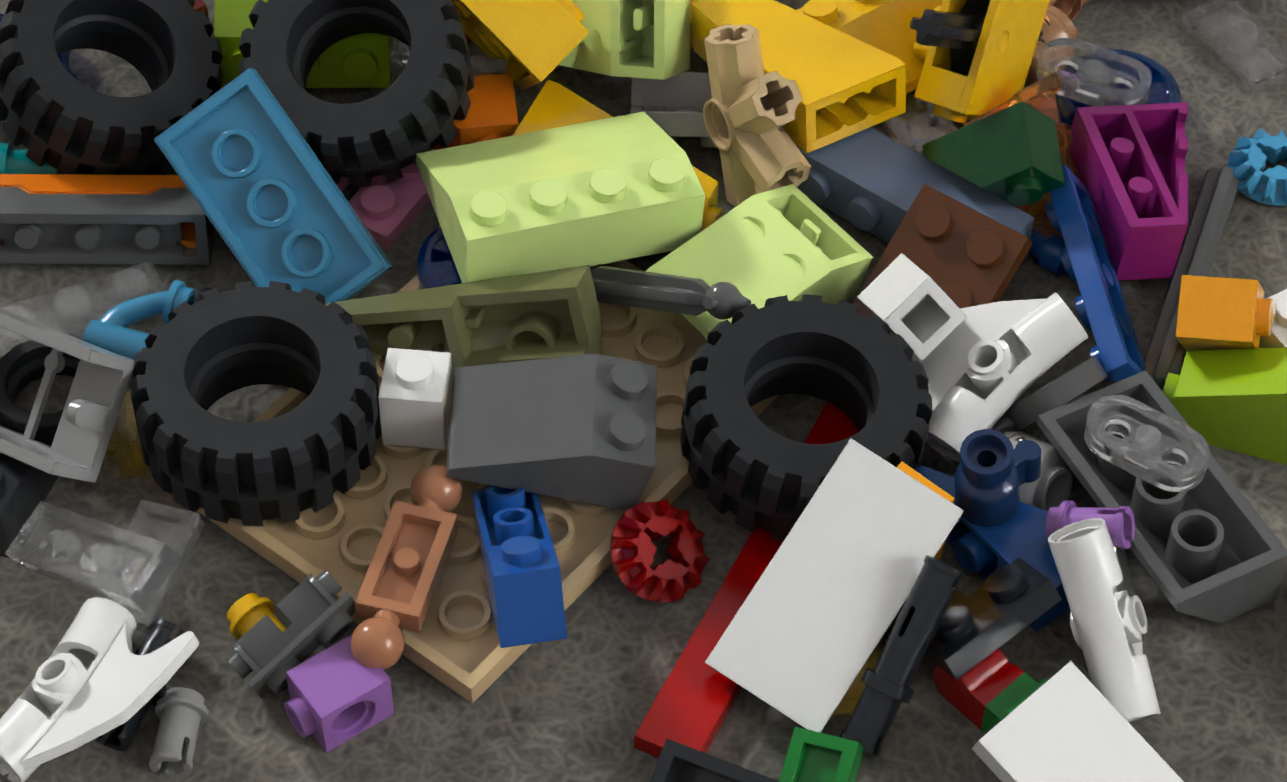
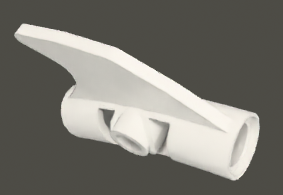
[911,292,1088,463]
[1048,518,1161,722]
[0,597,199,782]

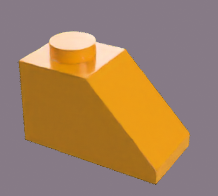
[1175,275,1274,351]

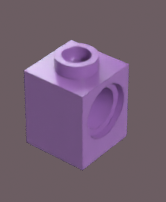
[284,634,394,753]

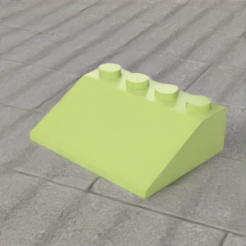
[416,112,705,283]

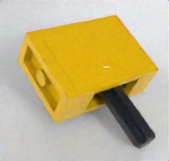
[910,0,1050,123]

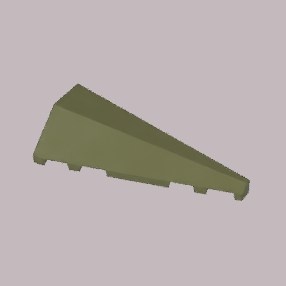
[325,265,602,374]

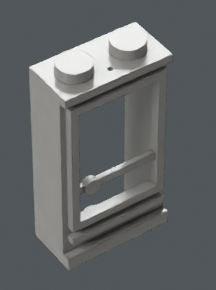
[0,308,136,483]

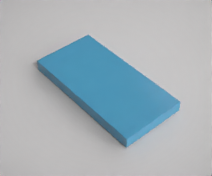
[153,68,394,303]

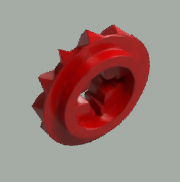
[610,499,710,603]

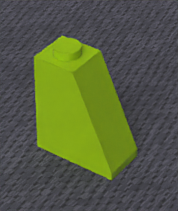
[1163,347,1287,465]

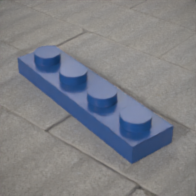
[1044,165,1147,383]

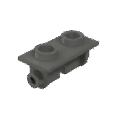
[226,569,356,698]

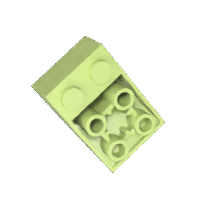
[558,0,690,80]
[646,184,873,340]

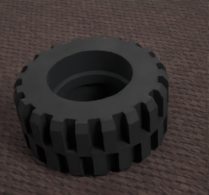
[0,0,224,175]
[238,0,474,187]
[130,281,381,526]
[680,294,932,541]

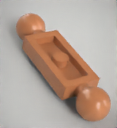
[350,465,462,670]

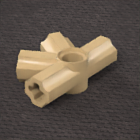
[703,24,811,207]

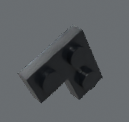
[892,557,1062,680]

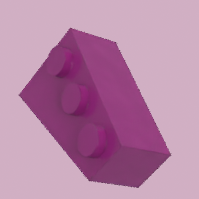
[1064,102,1188,281]

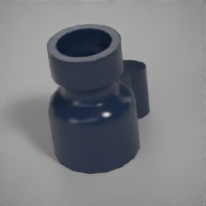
[954,429,1041,527]

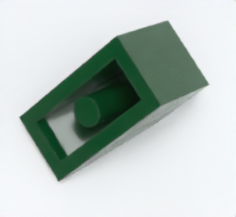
[922,101,1065,206]

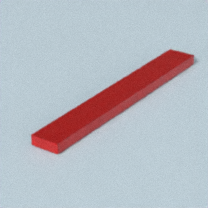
[634,402,859,758]

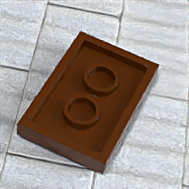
[853,184,1033,392]

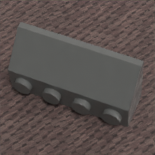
[1036,370,1287,624]

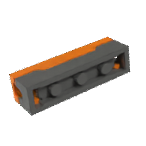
[0,174,216,265]

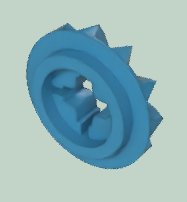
[1227,128,1287,206]

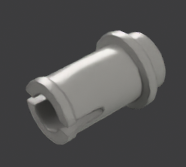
[149,687,209,778]

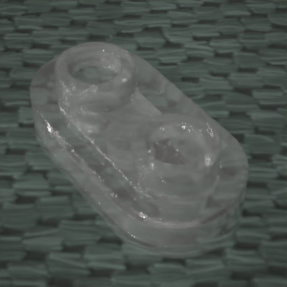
[1036,38,1152,107]
[1084,395,1210,492]

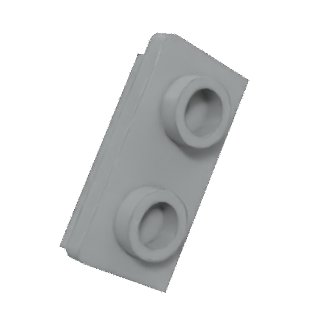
[630,71,717,148]

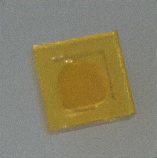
[105,391,148,478]

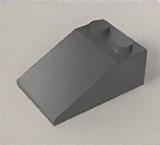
[446,353,657,511]

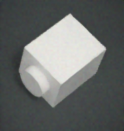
[857,253,967,361]
[378,348,453,450]

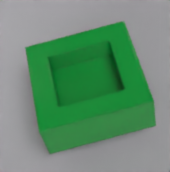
[779,727,865,782]

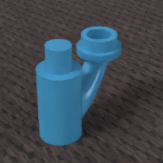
[82,280,196,374]

